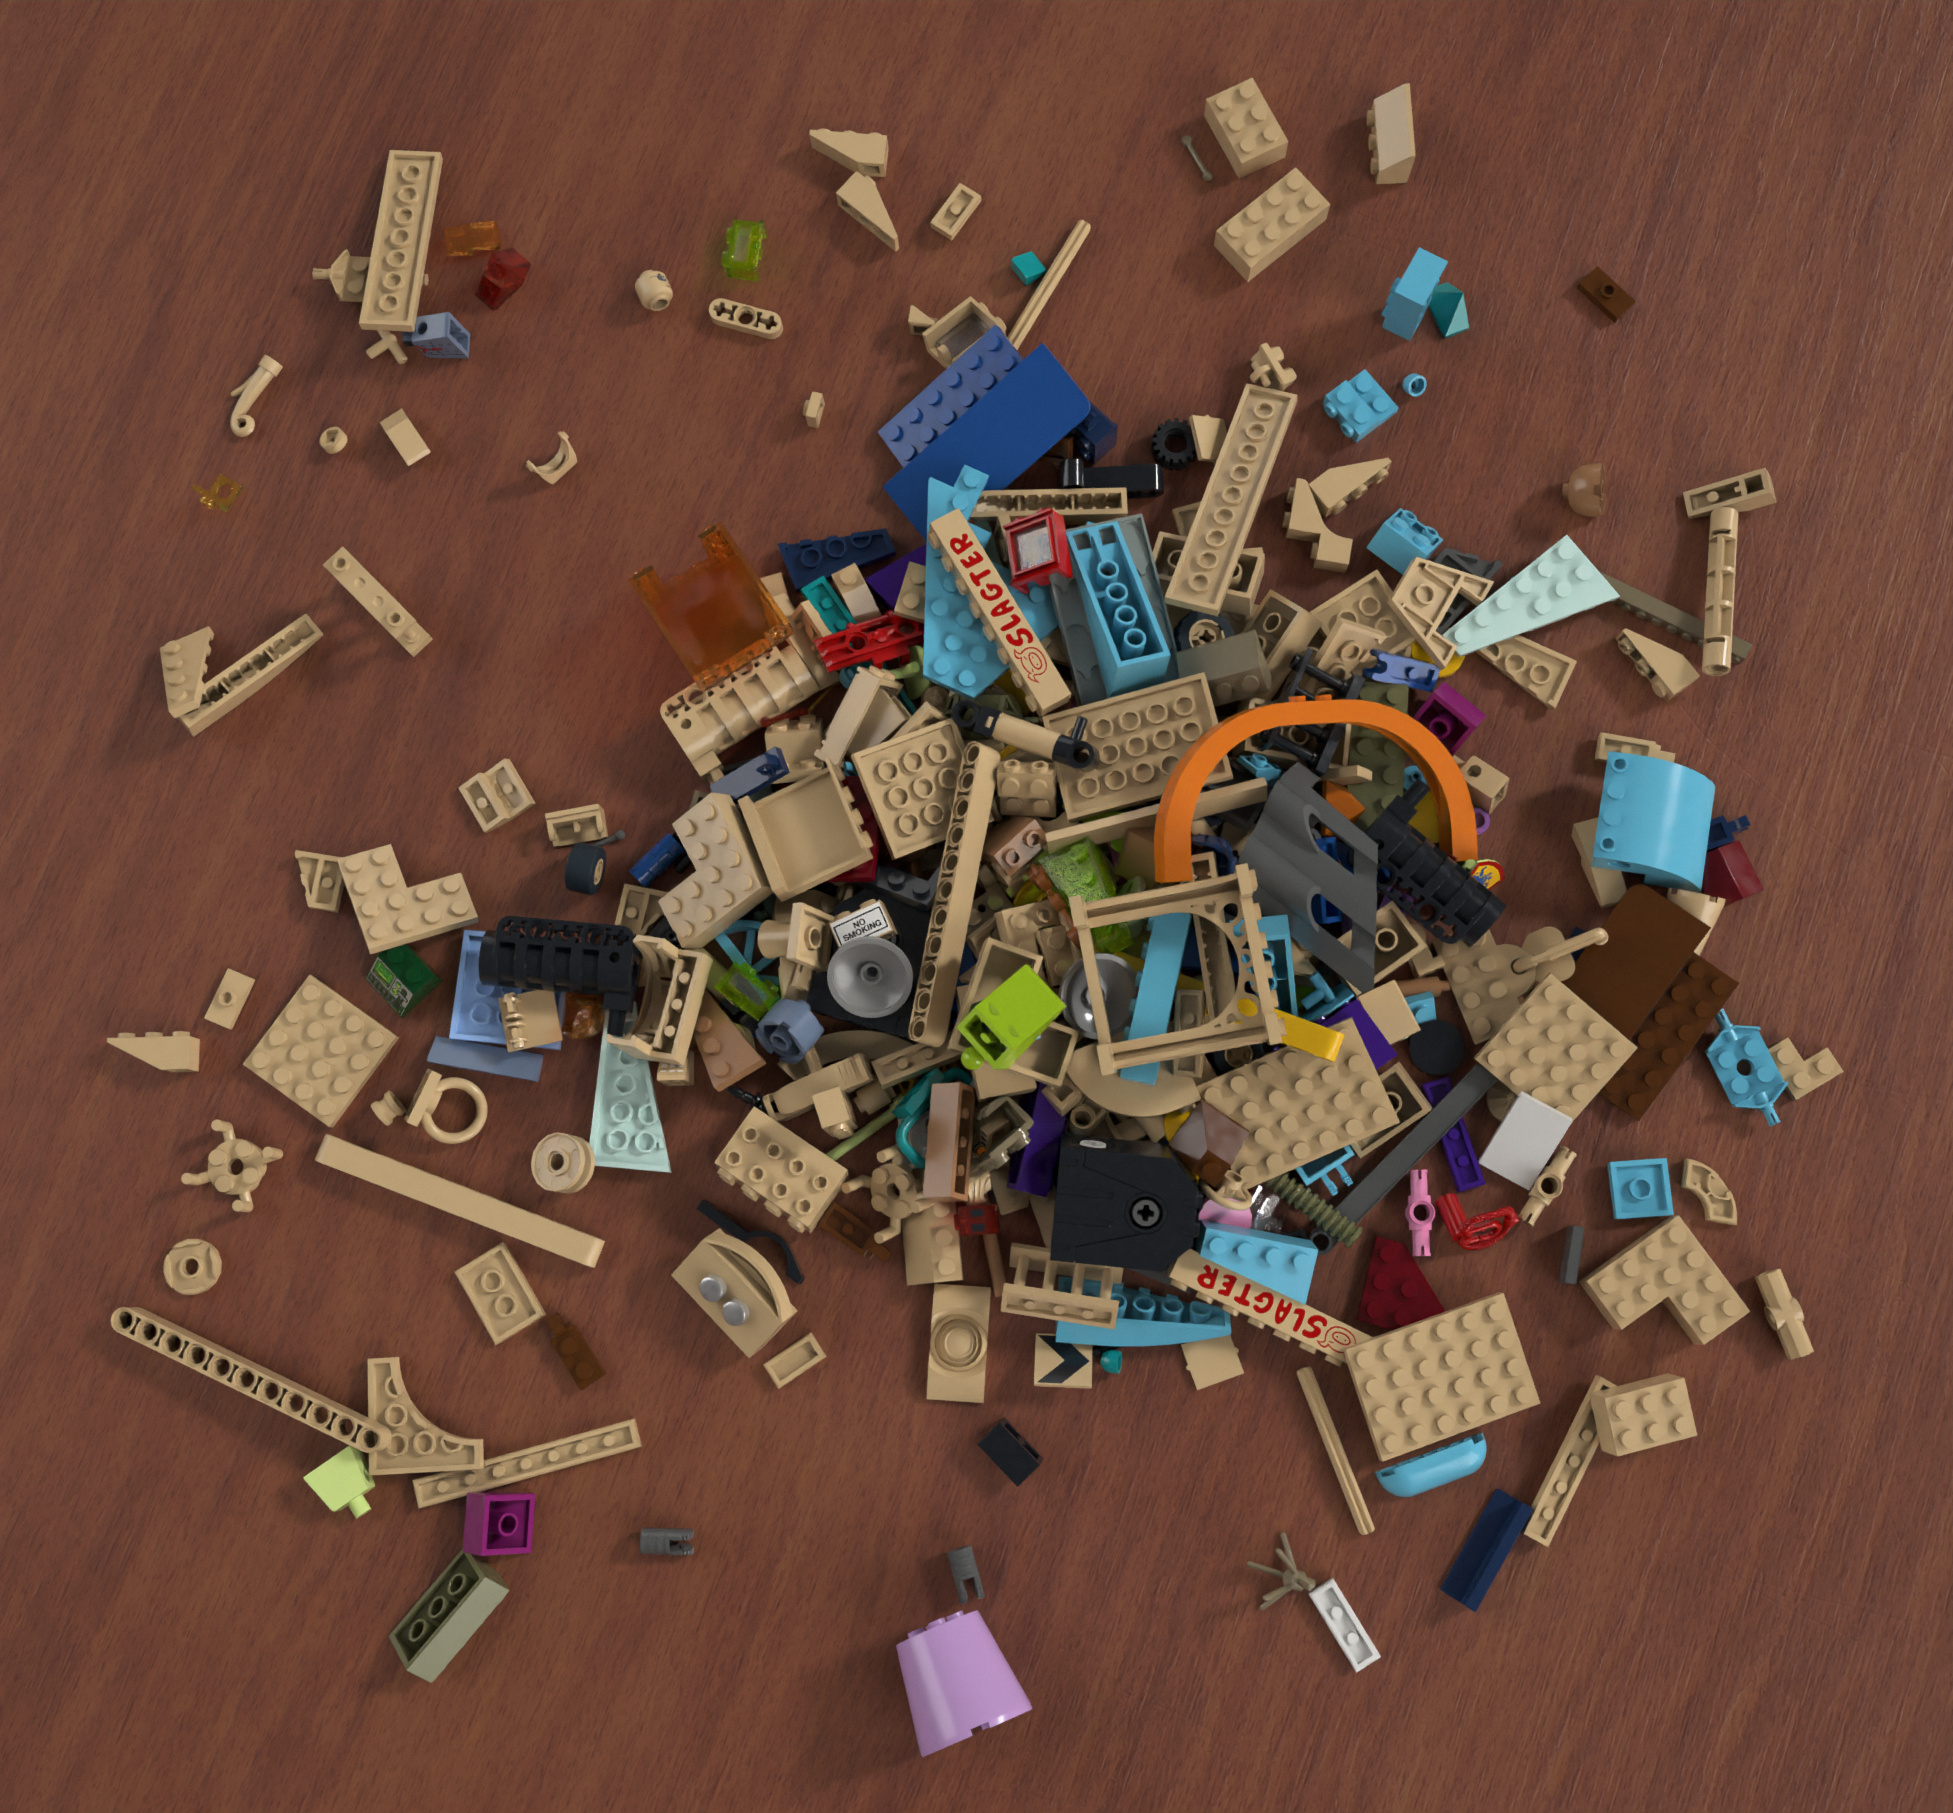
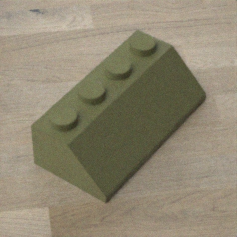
[389,1549,510,1683]

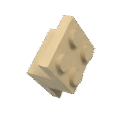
[765,715,826,784]

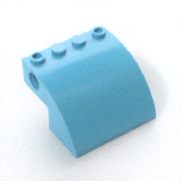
[1592,751,1715,892]

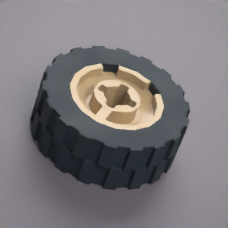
[1173,611,1234,652]

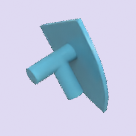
[1300,971,1355,1022]

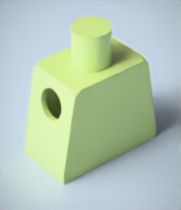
[303,1445,375,1519]

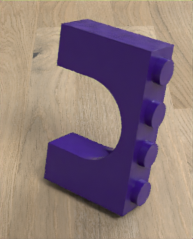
[1264,997,1397,1070]

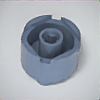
[756,999,824,1064]

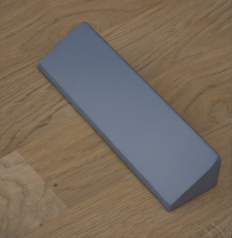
[427,1036,544,1082]

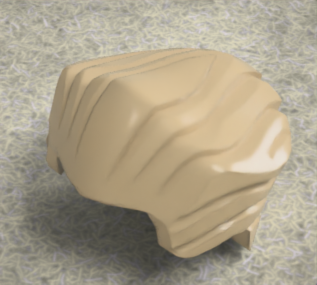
[964,1156,991,1207]

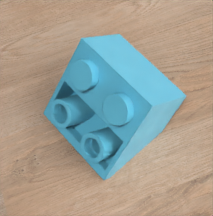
[1366,508,1443,575]

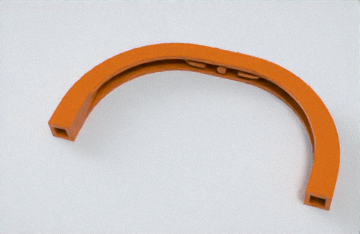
[1154,695,1478,883]

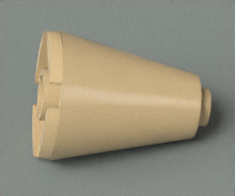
[1667,888,1726,956]

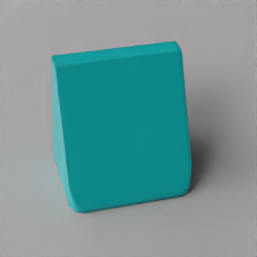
[1011,251,1047,286]

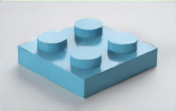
[1607,1158,1674,1219]

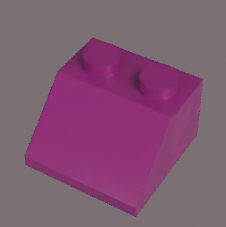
[1413,682,1486,756]
[463,1492,535,1556]

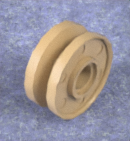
[531,1132,595,1194]

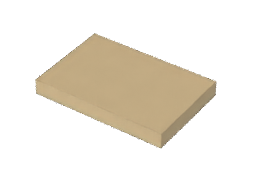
[455,1242,546,1345]

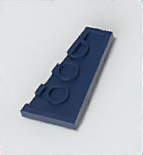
[778,528,896,593]

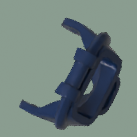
[1191,833,1237,877]

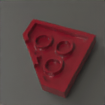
[1356,1236,1445,1330]

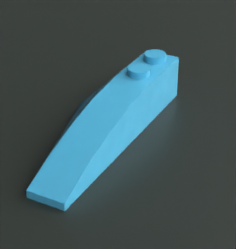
[1055,1277,1231,1346]

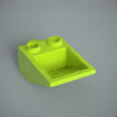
[956,964,1067,1070]

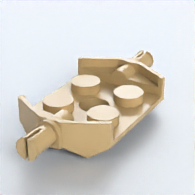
[312,250,429,302]

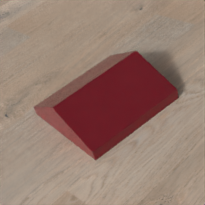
[1701,840,1764,907]

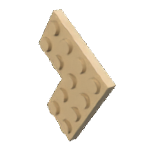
[337,844,478,954]

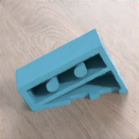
[1381,247,1448,341]

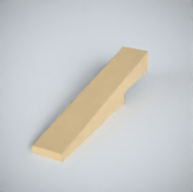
[1189,852,1240,1025]

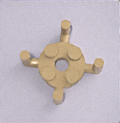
[181,1120,283,1213]
[841,1144,937,1244]

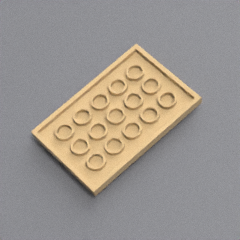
[1042,672,1233,823]
[1196,1017,1400,1189]
[1342,1292,1540,1462]

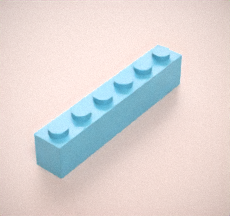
[1117,913,1191,1086]

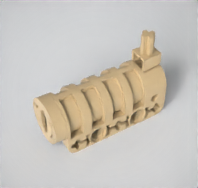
[660,640,819,785]

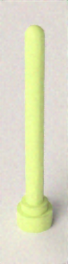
[825,1093,904,1161]

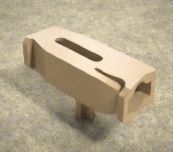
[763,1045,877,1122]

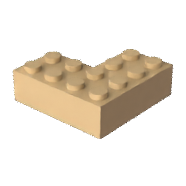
[658,793,774,948]
[947,937,1080,1088]
[1578,1215,1750,1345]

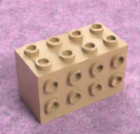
[714,1107,849,1234]

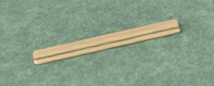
[1007,220,1091,350]
[1297,1366,1375,1535]

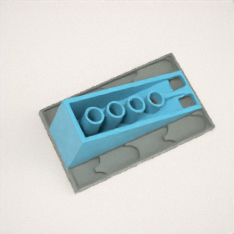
[1038,513,1179,706]

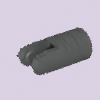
[640,1527,694,1555]
[947,1545,985,1605]

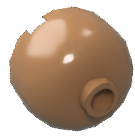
[1563,463,1606,517]

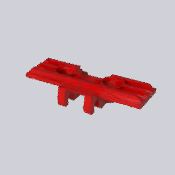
[814,610,924,673]

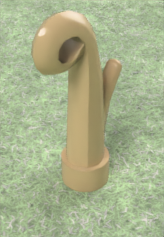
[230,355,283,437]

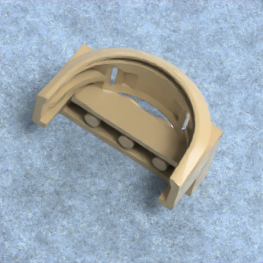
[994,900,1083,1014]
[606,935,713,1066]

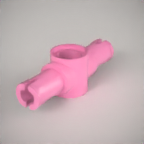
[1405,1170,1435,1256]

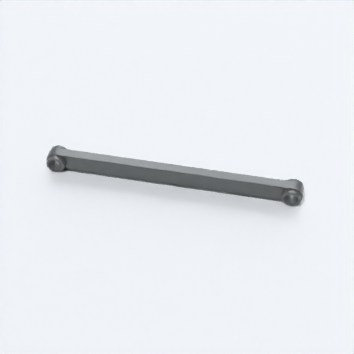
[1307,1063,1498,1255]

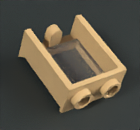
[922,296,1006,369]

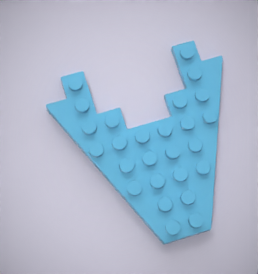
[923,465,1094,701]

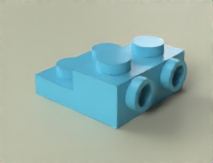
[1323,369,1399,443]

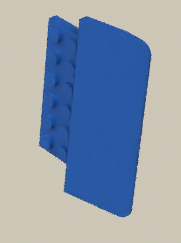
[878,324,1091,540]

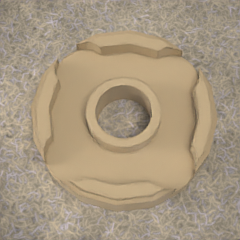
[163,1239,222,1295]

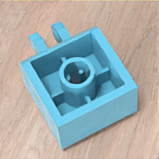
[1295,1145,1355,1196]

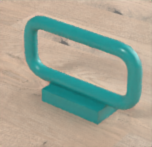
[892,1068,972,1169]

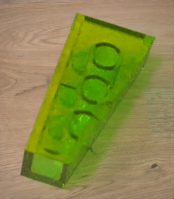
[1038,836,1133,954]

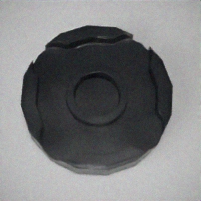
[1408,1020,1465,1076]

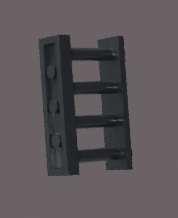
[1257,648,1365,777]

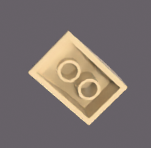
[1350,1061,1432,1159]

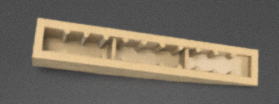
[970,488,1128,525]
[177,614,323,737]

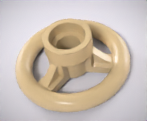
[1199,1170,1253,1211]

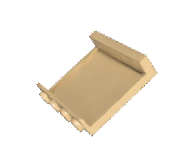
[738,757,873,902]

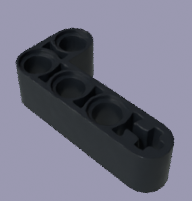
[1059,459,1164,499]

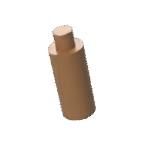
[1396,976,1450,998]

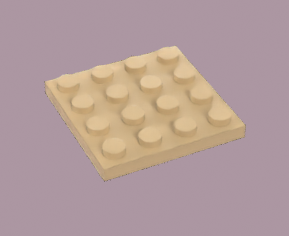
[851,718,995,860]
[1474,973,1638,1122]
[243,975,400,1128]

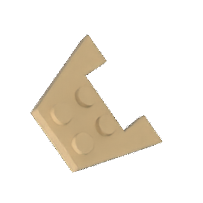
[1387,557,1494,670]

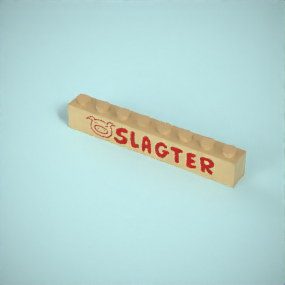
[927,508,1071,717]
[1165,1248,1373,1367]

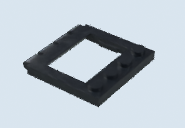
[849,840,946,912]

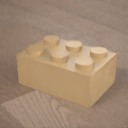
[1204,77,1289,179]
[1589,1373,1697,1456]

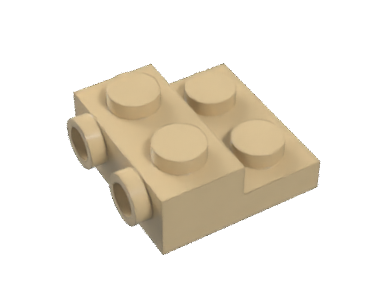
[997,759,1058,817]

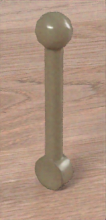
[1182,135,1213,182]

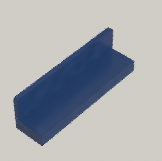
[1440,1489,1533,1613]

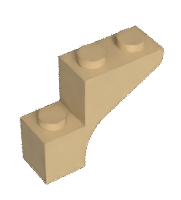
[1282,478,1353,573]

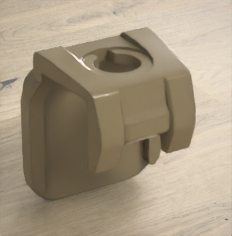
[975,1096,1034,1172]

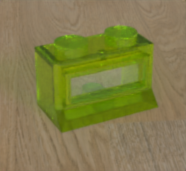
[722,219,767,281]
[713,962,781,1023]

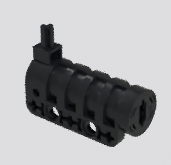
[1347,778,1507,948]
[478,916,642,1037]

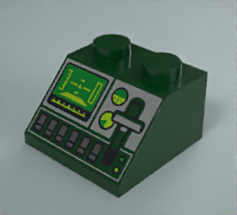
[365,943,443,1018]

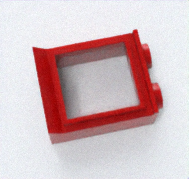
[1003,508,1072,594]

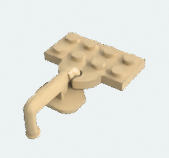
[1432,927,1608,1045]

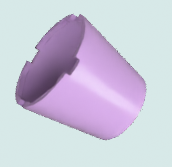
[896,1610,1033,1757]

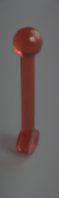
[760,708,808,727]

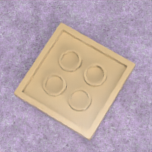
[1309,570,1417,677]

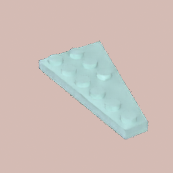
[1442,535,1620,658]
[589,1001,672,1173]

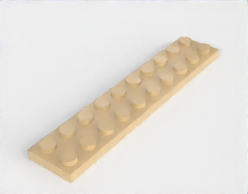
[1165,383,1298,616]

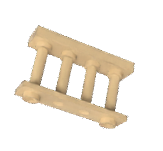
[323,547,433,657]
[1001,1243,1124,1329]

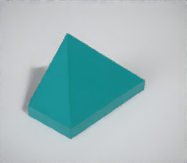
[1428,282,1469,339]

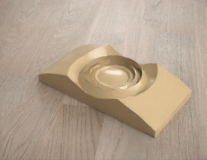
[927,1284,991,1403]

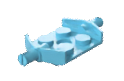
[1705,1008,1789,1126]

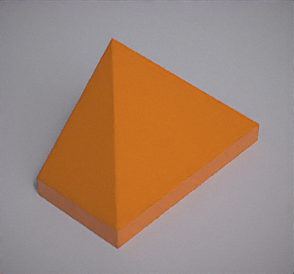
[1321,780,1365,840]

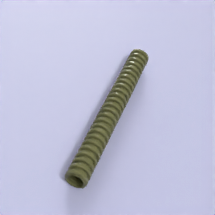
[1264,1172,1363,1249]

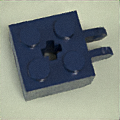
[1066,400,1118,465]

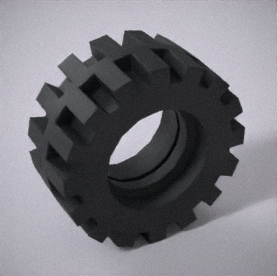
[1152,418,1197,471]

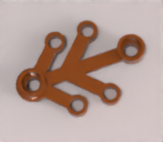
[1026,863,1081,950]

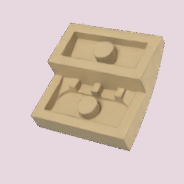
[459,758,536,833]

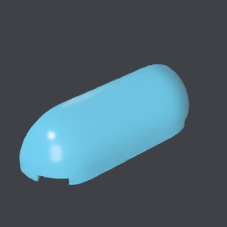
[1375,1432,1487,1497]

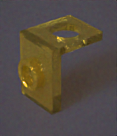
[192,474,243,513]

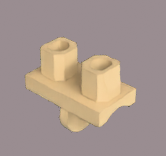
[1250,343,1297,391]

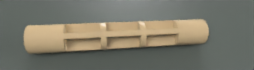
[1702,507,1738,676]

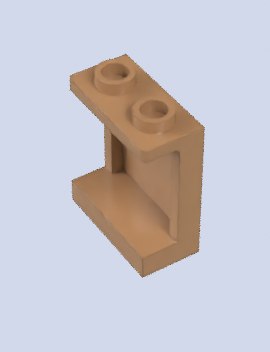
[980,815,1046,876]

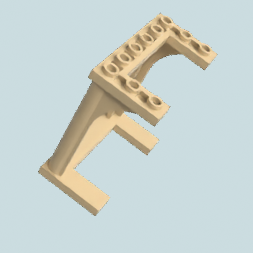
[1069,863,1287,1076]

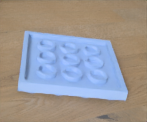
[449,930,568,1050]

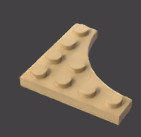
[368,1357,484,1476]

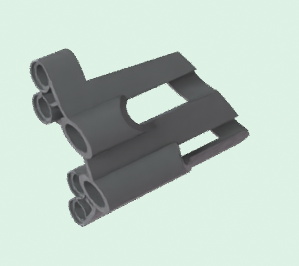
[1223,762,1378,993]

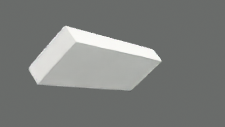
[1308,1578,1381,1673]

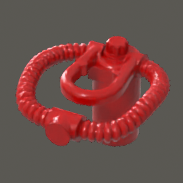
[1435,1193,1519,1251]

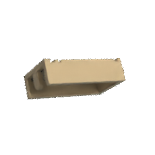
[814,665,903,768]

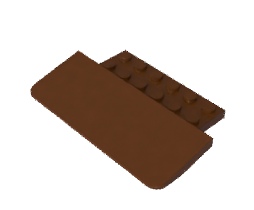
[1561,884,1739,1121]

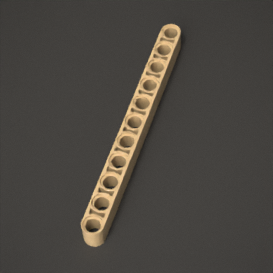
[908,741,1000,1047]
[315,1134,605,1268]
[111,1307,392,1453]

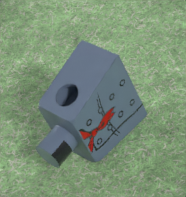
[402,312,470,358]

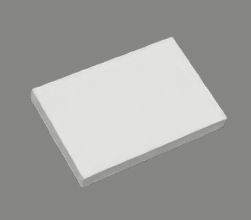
[1478,1091,1572,1190]

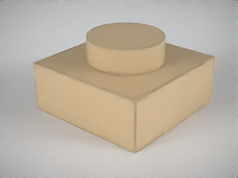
[803,391,825,428]

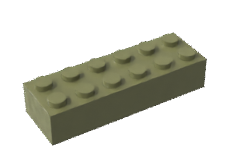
[1340,682,1409,847]

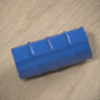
[629,833,685,888]

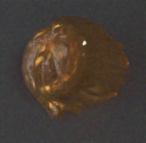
[561,993,605,1040]

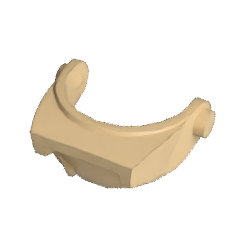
[526,431,577,484]

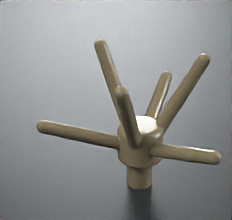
[1247,1532,1316,1610]

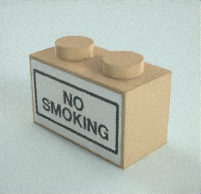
[828,899,898,947]

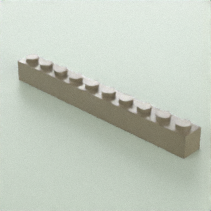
[1599,571,1752,664]

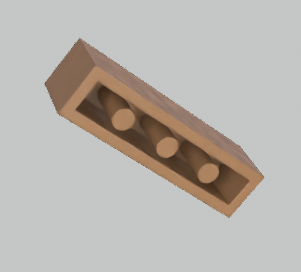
[923,1082,976,1202]

